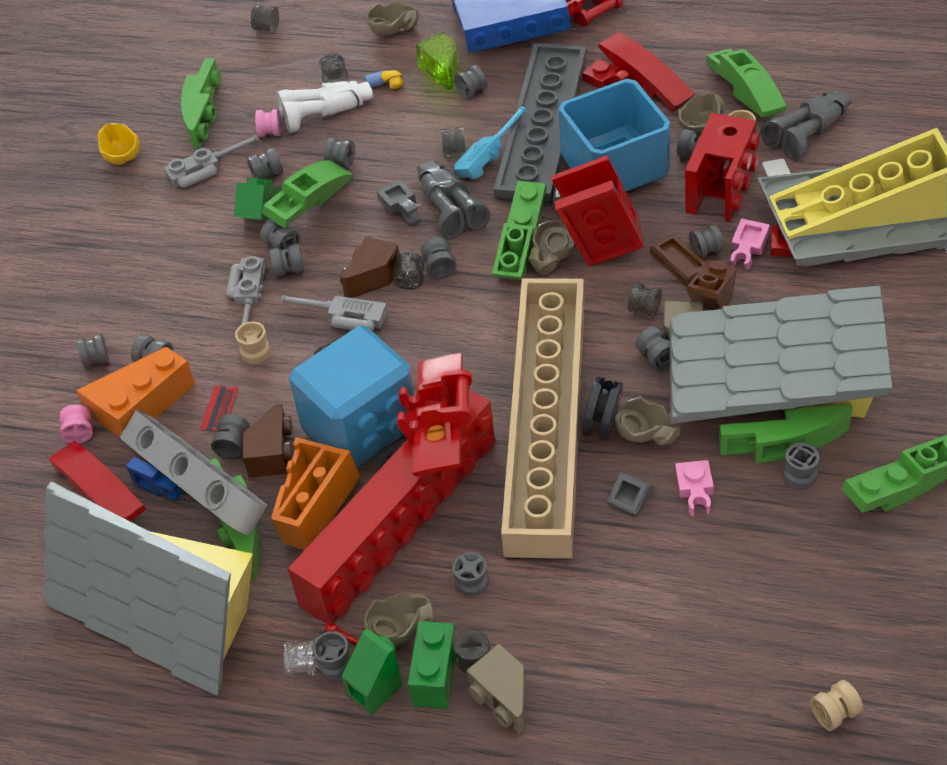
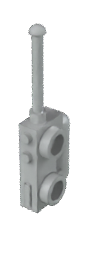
[164,135,259,188]
[226,256,266,325]
[280,295,388,331]

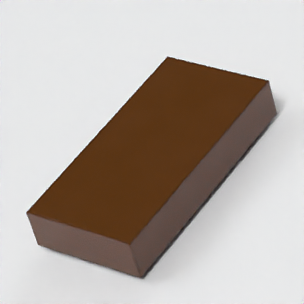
[650,233,706,288]

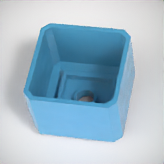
[558,79,670,191]
[288,326,415,467]

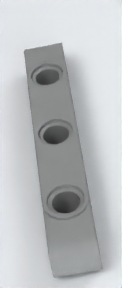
[120,410,268,535]

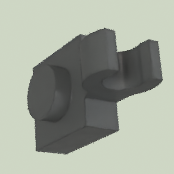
[376,180,420,226]

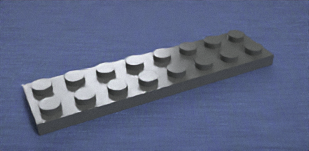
[494,43,587,202]

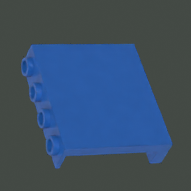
[452,0,571,53]

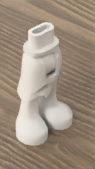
[276,81,373,134]

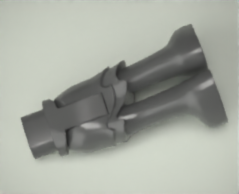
[760,90,852,161]
[417,160,491,239]

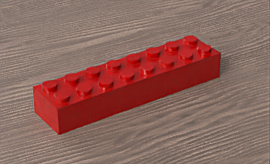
[288,390,496,624]

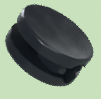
[581,376,623,441]

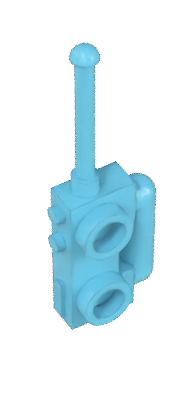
[454,106,526,180]

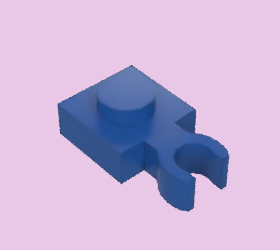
[126,457,183,501]

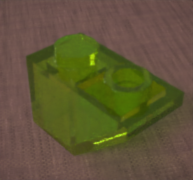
[416,31,459,91]

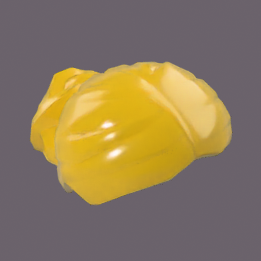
[98,123,140,165]

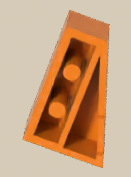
[76,347,195,438]
[271,437,361,550]

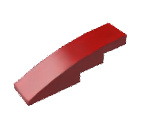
[598,32,695,113]
[48,441,146,521]

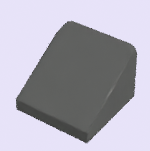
[607,472,655,516]

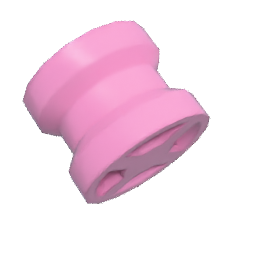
[255,109,282,138]
[59,404,93,444]

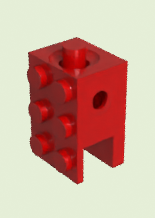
[685,113,760,222]
[551,155,644,267]

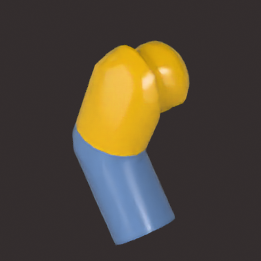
[364,70,403,89]

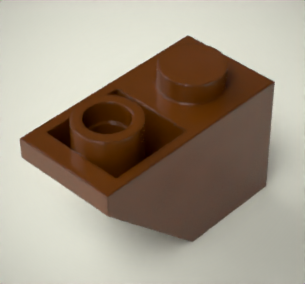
[340,236,401,298]
[687,260,737,310]
[243,404,293,478]

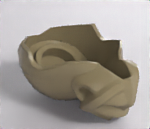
[367,0,420,36]
[678,93,725,135]
[528,221,576,275]
[614,396,680,446]
[364,592,435,646]

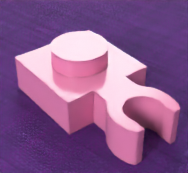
[731,218,771,271]
[675,460,714,516]

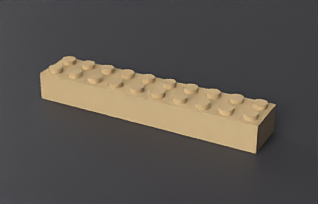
[501,279,585,559]

